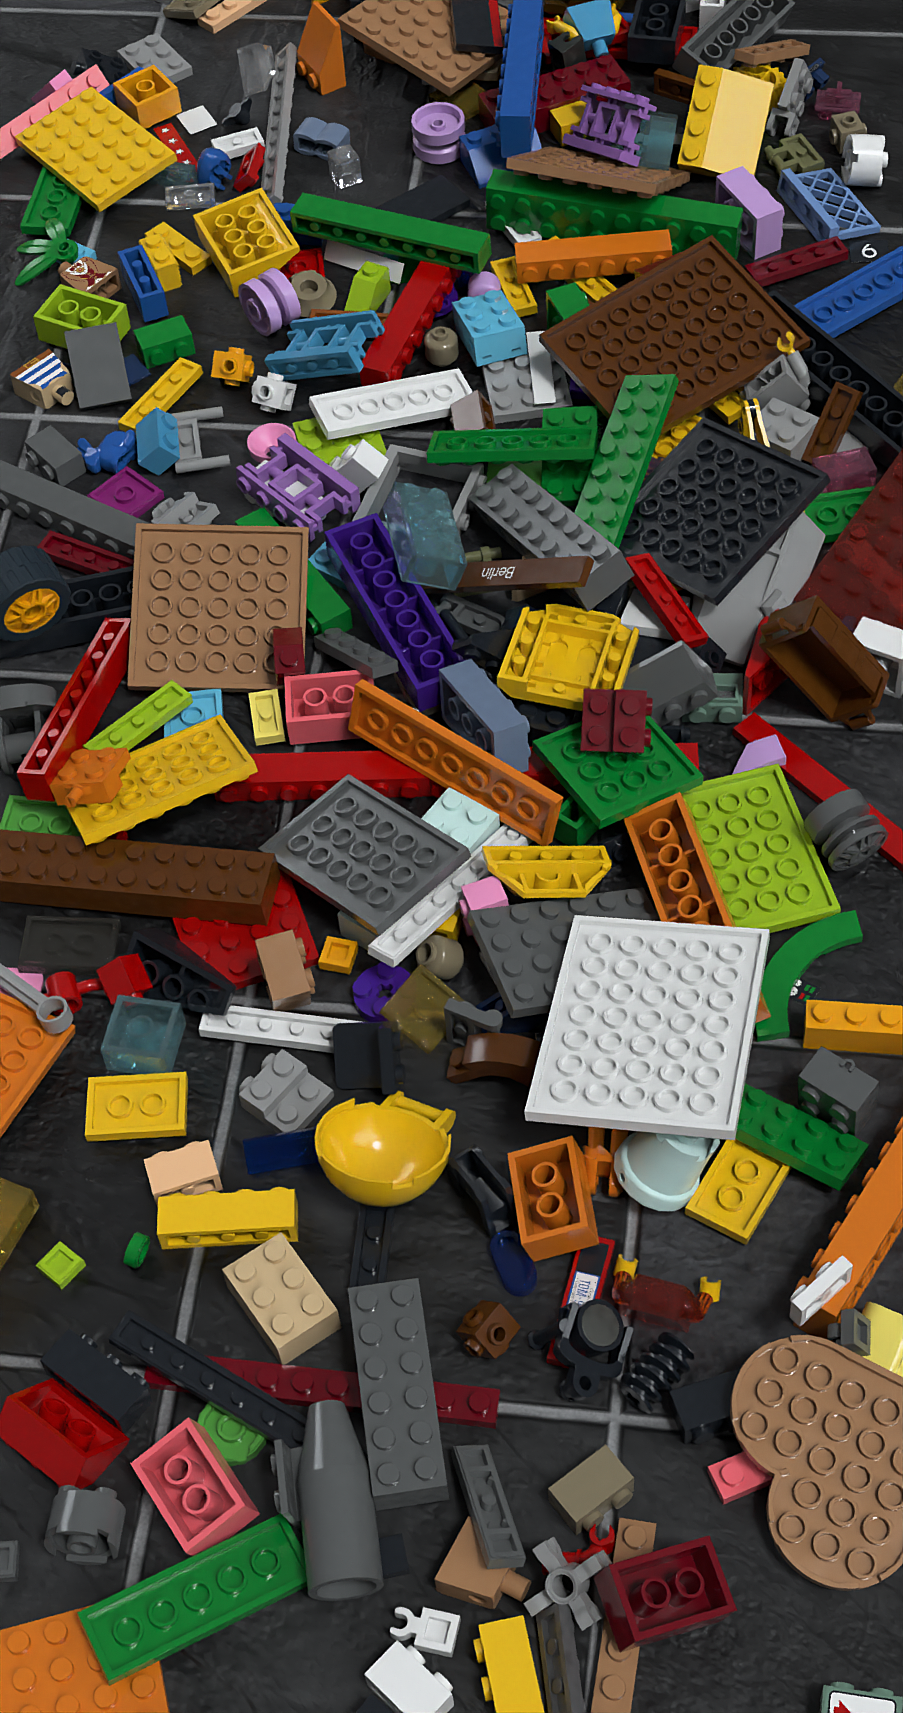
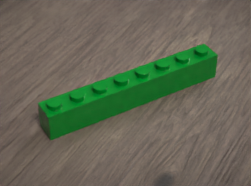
[290,193,492,274]

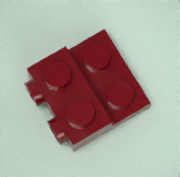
[580,688,653,754]

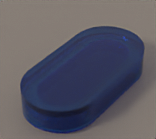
[490,1230,538,1297]

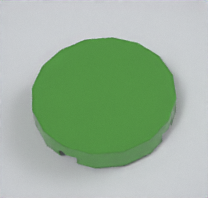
[197,1404,267,1466]

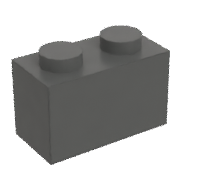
[24,425,87,486]

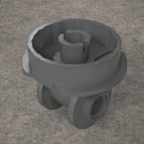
[0,683,58,775]

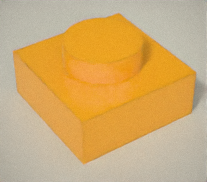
[318,936,359,974]

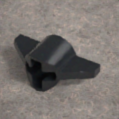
[221,96,252,126]

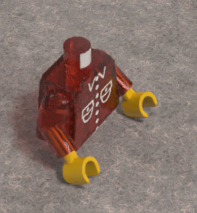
[612,1254,721,1333]

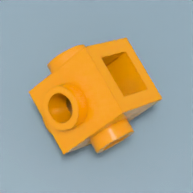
[211,347,254,386]

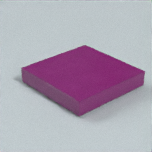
[87,466,165,518]

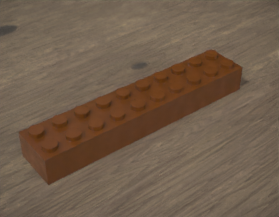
[0,829,281,926]

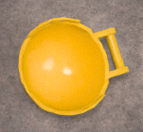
[315,1090,456,1207]

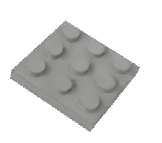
[482,354,573,424]

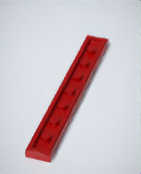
[732,712,903,872]

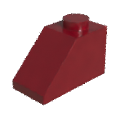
[273,627,306,686]

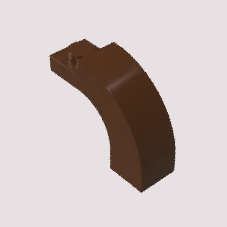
[446,1033,542,1089]

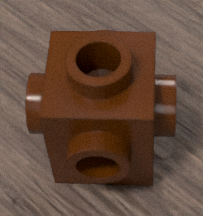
[456,1300,521,1359]

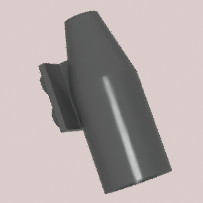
[271,1400,384,1601]

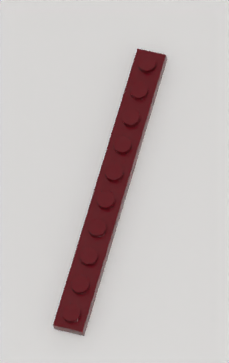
[144,1356,501,1429]

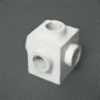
[252,372,296,413]

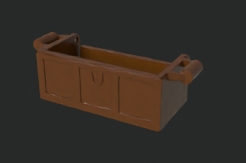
[758,595,890,730]

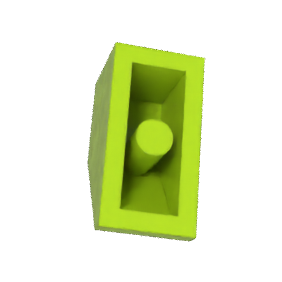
[344,261,391,312]

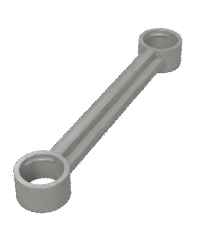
[0,963,73,1034]

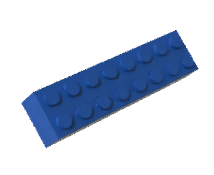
[495,0,544,158]

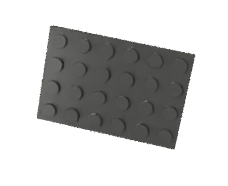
[258,774,471,936]
[467,887,660,1018]

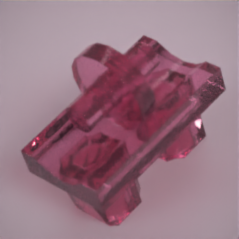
[815,81,862,120]

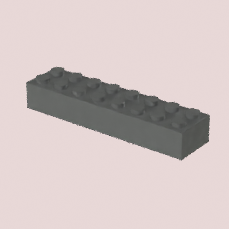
[469,464,634,612]

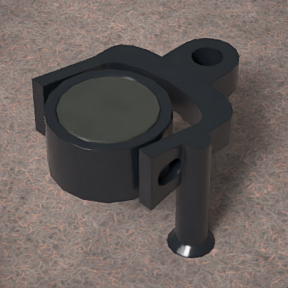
[528,1299,634,1402]

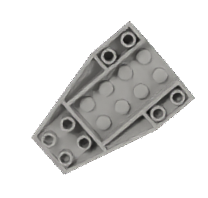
[691,512,826,668]

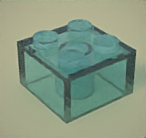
[636,111,678,171]
[100,995,186,1074]

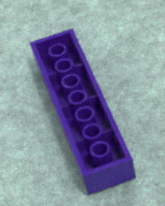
[324,513,466,712]

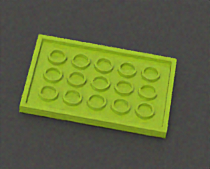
[682,763,841,933]

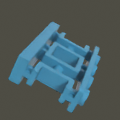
[264,310,385,381]

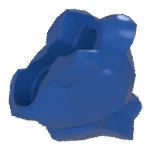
[77,430,137,474]

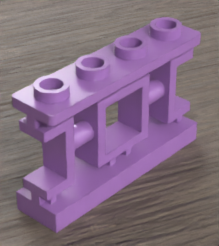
[562,82,657,167]
[236,433,361,542]

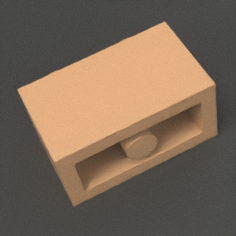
[144,1140,223,1208]

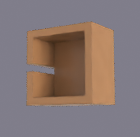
[255,929,315,1012]

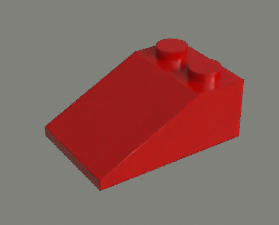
[742,608,788,716]

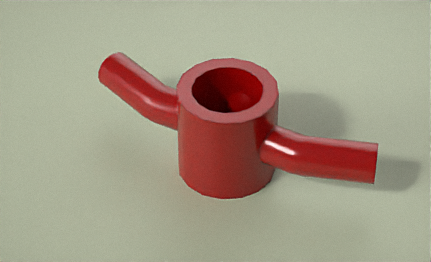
[44,971,103,1016]

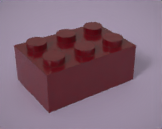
[594,1535,737,1653]

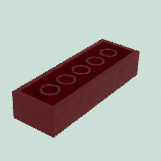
[478,54,631,134]

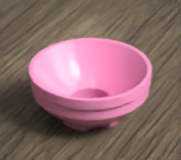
[247,423,296,463]

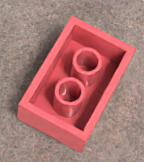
[284,670,375,745]
[130,1417,260,1556]

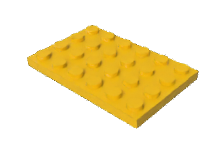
[15,87,177,212]
[65,714,258,846]

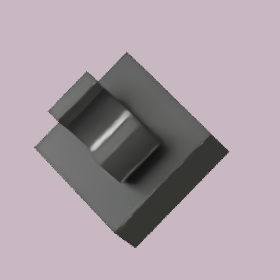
[827,1308,871,1356]

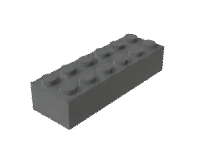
[672,0,795,79]
[348,1278,450,1511]

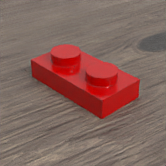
[233,142,266,193]

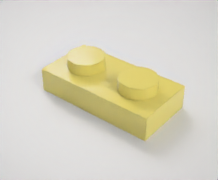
[248,689,285,746]

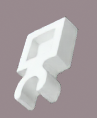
[390,1607,461,1658]

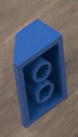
[459,124,542,189]

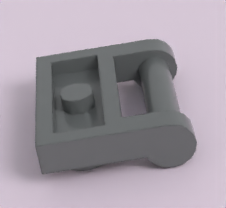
[444,998,503,1047]

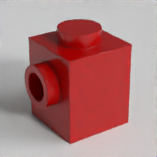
[96,953,153,1006]

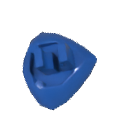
[197,147,233,191]

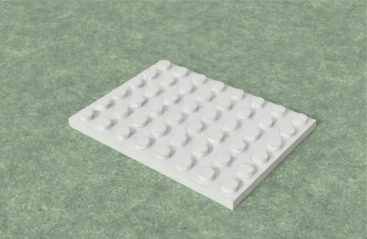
[524,915,770,1140]

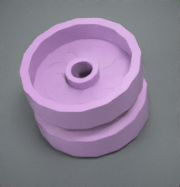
[411,102,465,164]
[238,267,301,336]

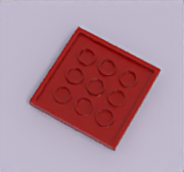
[172,869,320,990]

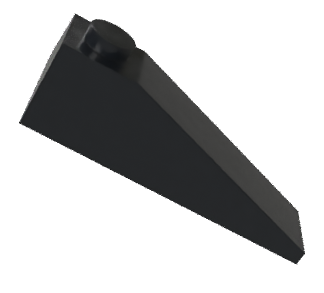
[126,927,237,1016]

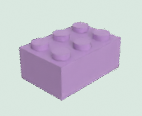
[715,166,785,260]

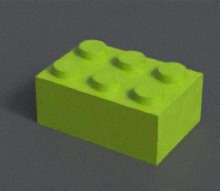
[33,284,131,349]

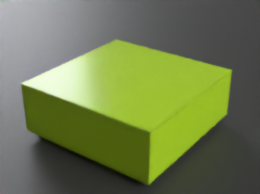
[36,1241,86,1290]

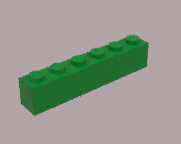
[235,508,353,635]

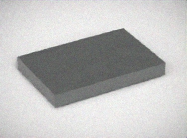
[64,322,132,411]

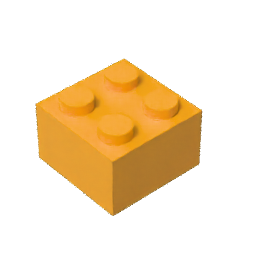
[113,65,182,129]

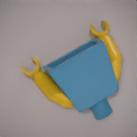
[546,0,622,58]

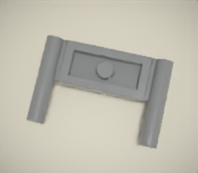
[172,406,231,474]

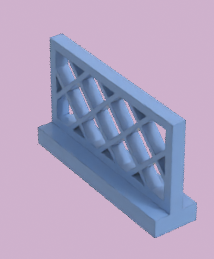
[776,168,881,242]

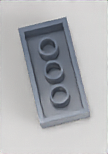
[439,659,531,773]

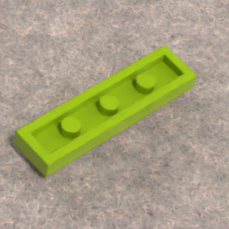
[83,680,193,751]

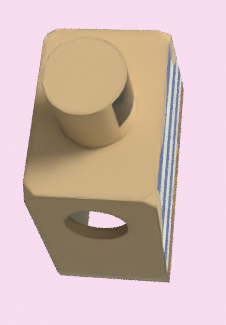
[10,349,74,409]

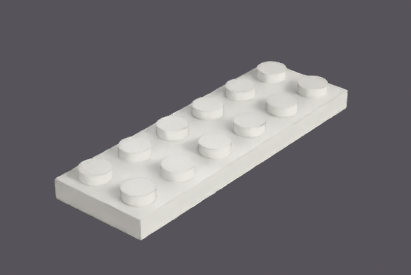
[309,368,473,440]

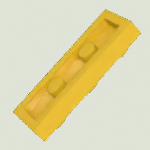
[144,222,212,275]
[490,256,538,317]

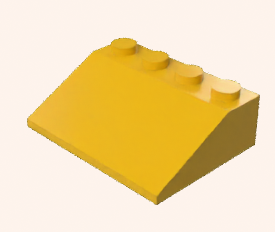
[677,64,774,177]
[193,187,300,298]

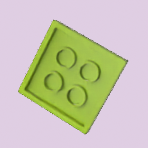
[292,417,387,465]

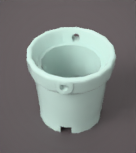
[614,1131,720,1211]

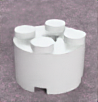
[841,134,888,187]

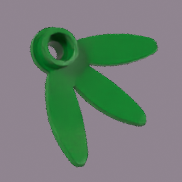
[15,217,79,286]

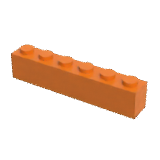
[514,229,672,284]

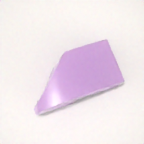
[732,734,786,774]

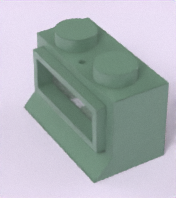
[682,673,743,723]

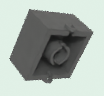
[798,1046,879,1137]

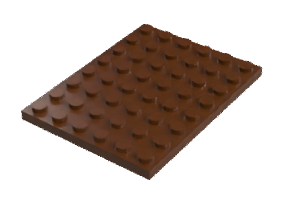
[539,235,811,435]

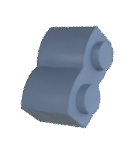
[293,117,350,161]

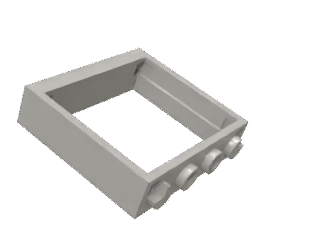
[352,444,487,560]

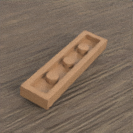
[734,39,810,68]

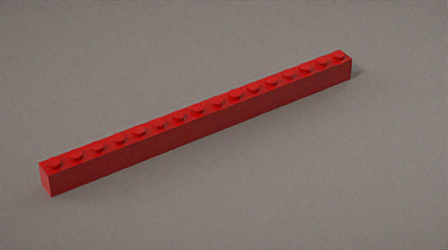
[214,743,699,802]

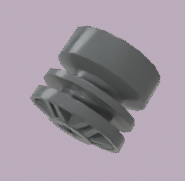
[804,789,888,871]

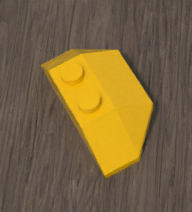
[481,846,612,898]

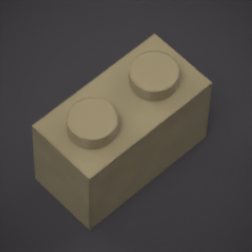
[548,1444,634,1536]

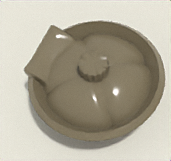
[288,270,337,317]

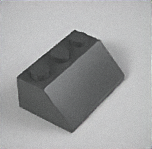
[623,640,719,727]

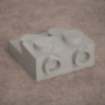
[239,1049,334,1142]

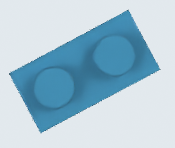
[136,407,180,476]

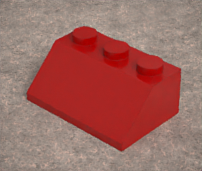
[0,1378,130,1490]

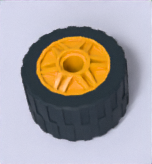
[0,545,71,641]

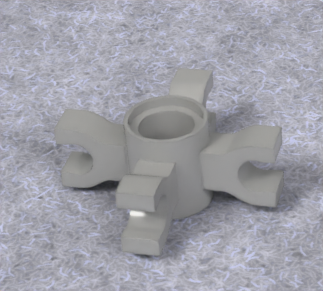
[524,1537,612,1631]

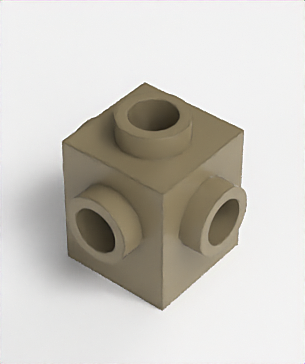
[829,111,867,154]

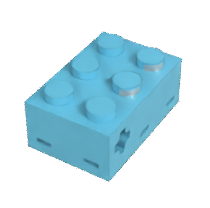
[452,290,528,367]

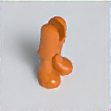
[583,1126,629,1197]

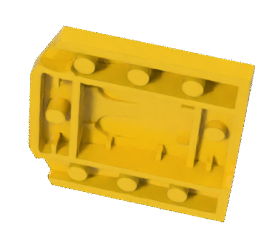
[497,603,639,711]

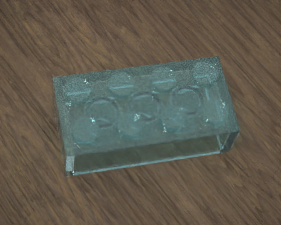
[383,482,468,591]

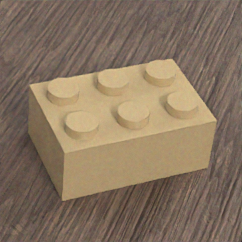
[222,1232,341,1365]

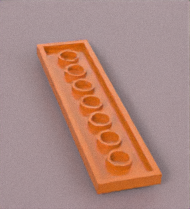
[348,679,563,846]

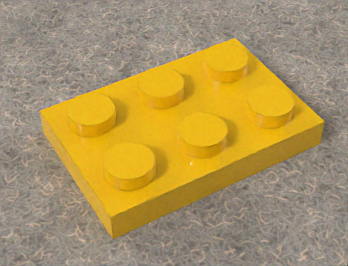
[85,1072,188,1142]
[685,1139,792,1245]

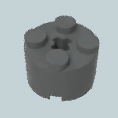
[44,1485,126,1565]

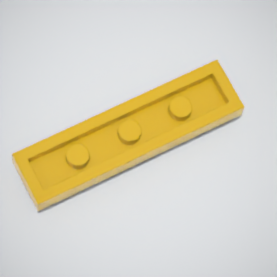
[118,357,203,434]

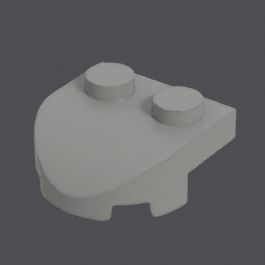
[151,492,220,525]

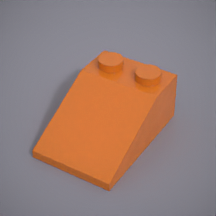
[296,1,346,96]

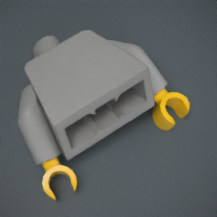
[735,331,810,411]

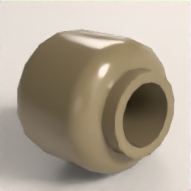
[424,326,459,367]
[416,935,464,980]

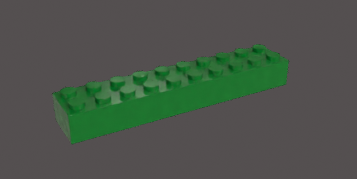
[486,169,743,260]

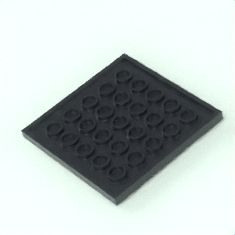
[619,417,831,606]

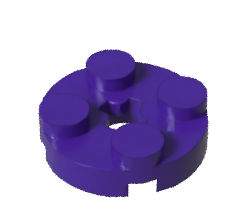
[352,962,417,1022]

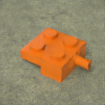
[49,747,131,808]

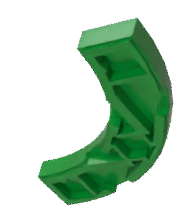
[754,910,863,1042]

